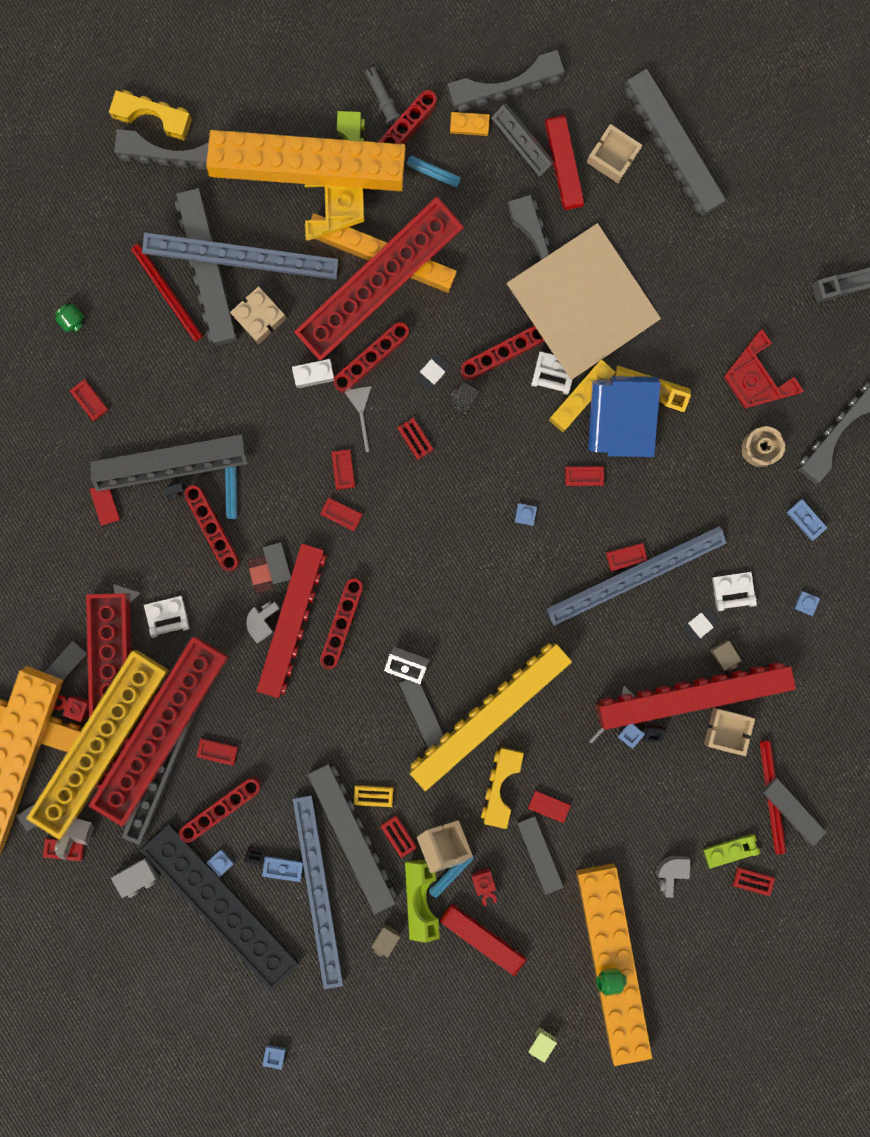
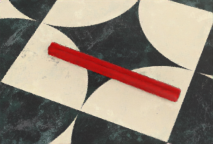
[131,244,203,342]
[760,740,786,854]

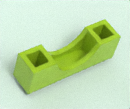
[337,111,365,142]
[405,859,439,943]

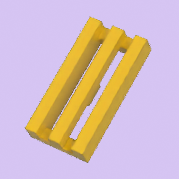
[354,785,393,807]

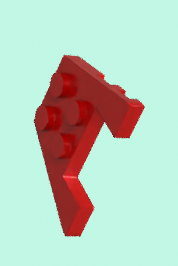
[724,329,804,409]

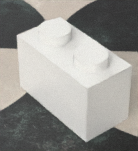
[292,359,334,388]

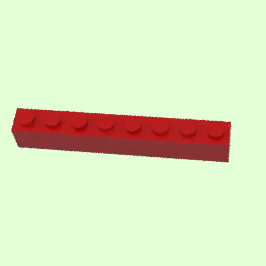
[257,544,327,698]

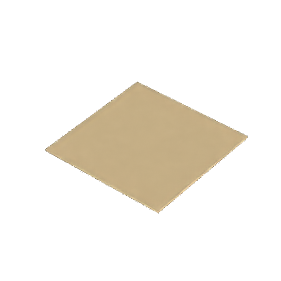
[506,223,661,380]

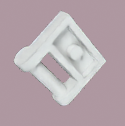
[531,352,572,395]
[712,572,757,612]
[144,596,190,638]

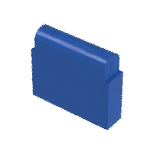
[588,376,660,457]

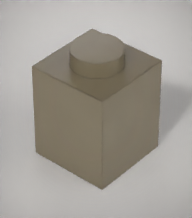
[710,640,741,671]
[371,923,400,957]

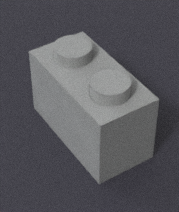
[384,647,430,684]
[111,857,159,898]

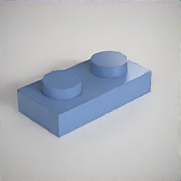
[786,499,827,541]
[262,856,303,882]

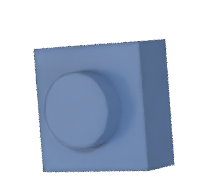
[514,503,537,526]
[793,591,820,616]
[617,724,645,749]
[207,849,234,877]
[263,1045,286,1070]

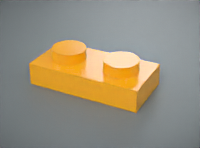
[450,112,490,136]

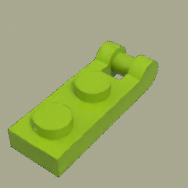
[703,834,761,868]

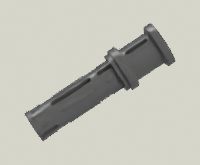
[365,67,401,126]

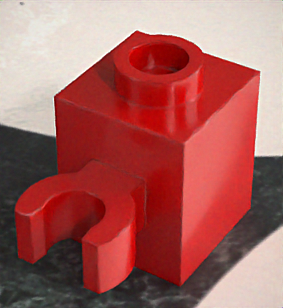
[54,695,89,722]
[471,867,497,906]

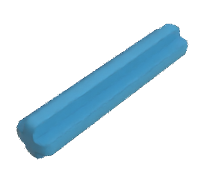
[407,156,461,187]
[225,466,237,519]
[429,856,474,898]

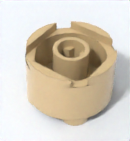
[742,426,785,467]

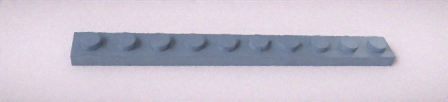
[142,233,338,280]
[547,526,726,626]
[293,795,343,989]

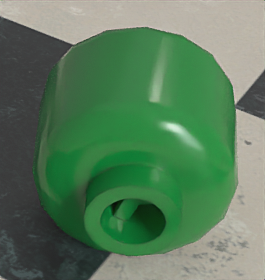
[55,303,84,332]
[596,968,627,996]

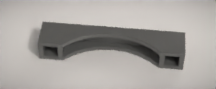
[447,50,564,112]
[114,129,209,170]
[507,195,549,261]
[812,268,870,303]
[797,381,870,484]

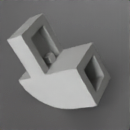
[246,601,281,643]
[55,819,94,860]
[656,856,690,898]

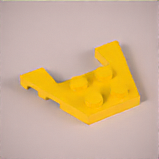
[305,184,364,240]

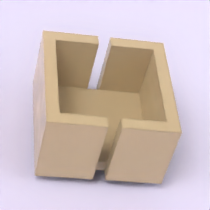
[587,124,642,184]
[230,286,287,344]
[704,707,755,756]
[417,820,473,873]

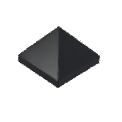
[643,725,667,742]
[244,847,267,867]

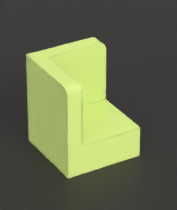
[529,1027,557,1063]

